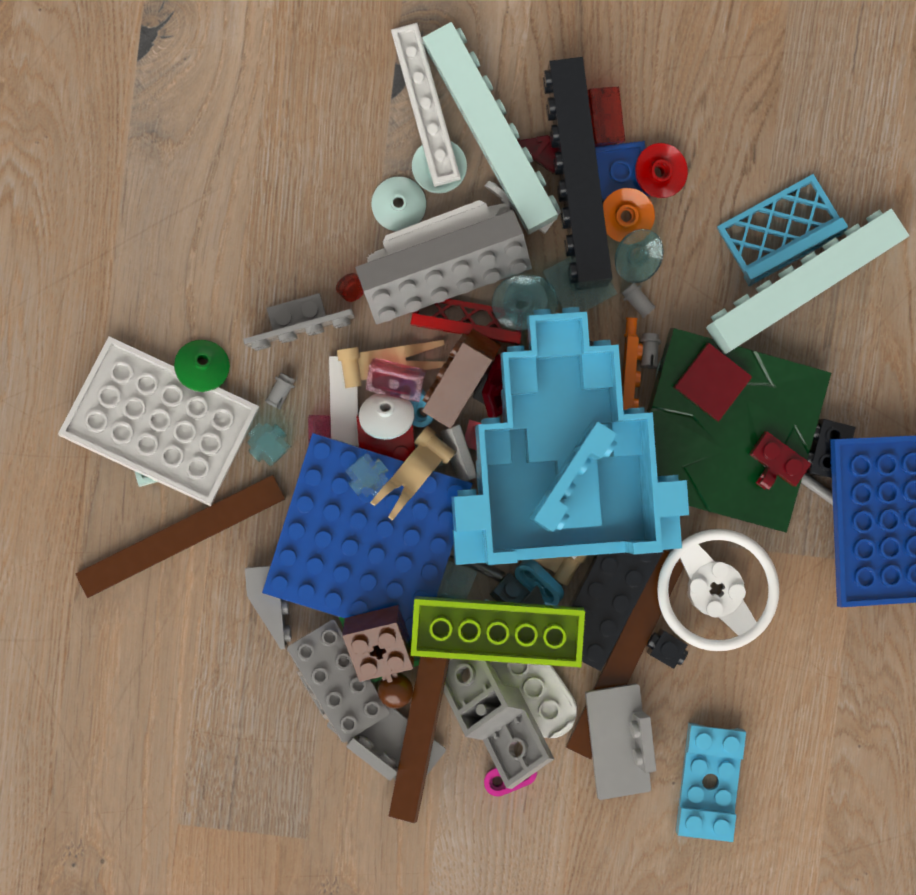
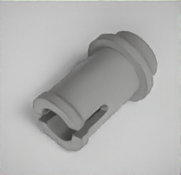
[622,282,656,318]
[639,333,661,369]
[265,373,295,410]

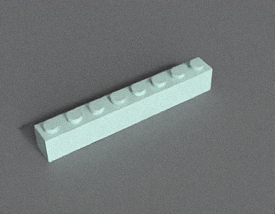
[422,22,560,235]
[706,208,909,355]

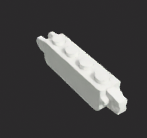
[367,200,511,262]

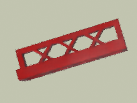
[410,299,525,345]

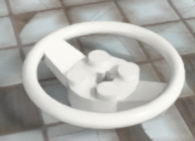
[657,529,779,651]

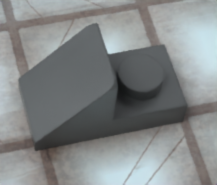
[490,572,545,605]

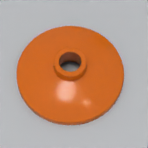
[603,188,655,243]

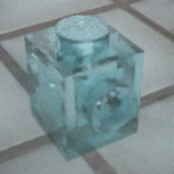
[247,423,292,466]
[345,452,389,498]

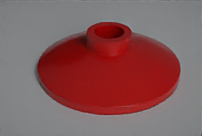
[635,143,688,198]

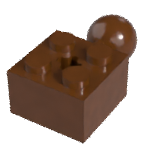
[342,605,414,709]

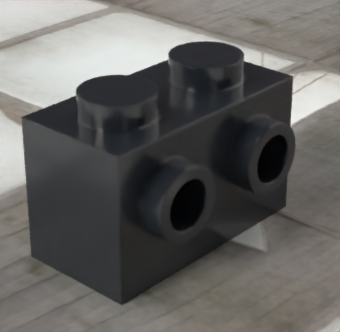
[806,419,856,479]

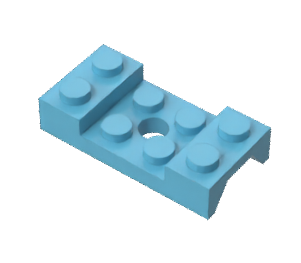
[529,421,617,532]
[676,723,746,842]

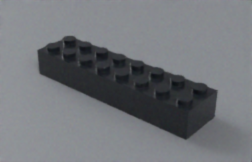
[543,57,612,291]

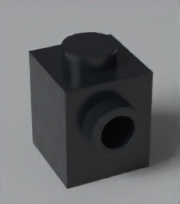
[646,628,688,669]

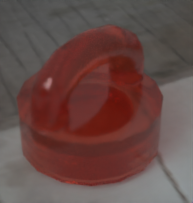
[336,273,364,302]

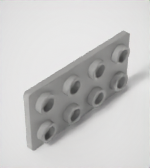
[243,293,355,351]
[287,620,389,743]
[585,683,656,800]
[327,706,446,781]

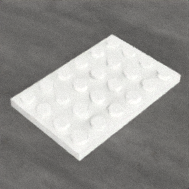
[58,336,259,506]

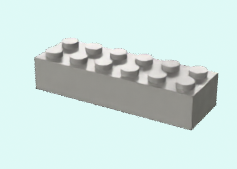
[355,210,532,325]

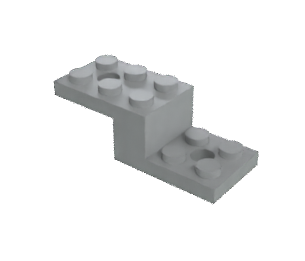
[443,659,554,789]

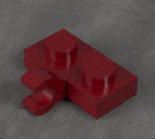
[749,432,811,490]

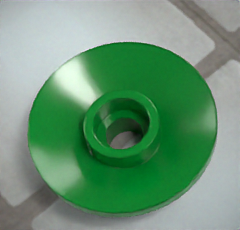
[174,340,230,392]

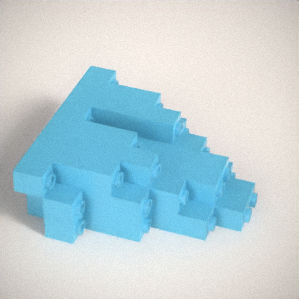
[451,307,689,565]

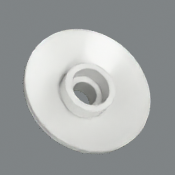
[359,391,414,440]

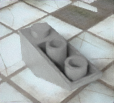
[245,565,291,649]

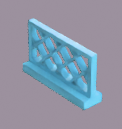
[717,174,848,286]

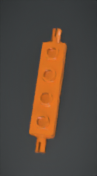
[622,317,643,410]

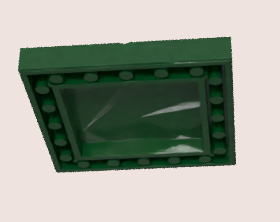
[646,328,832,533]

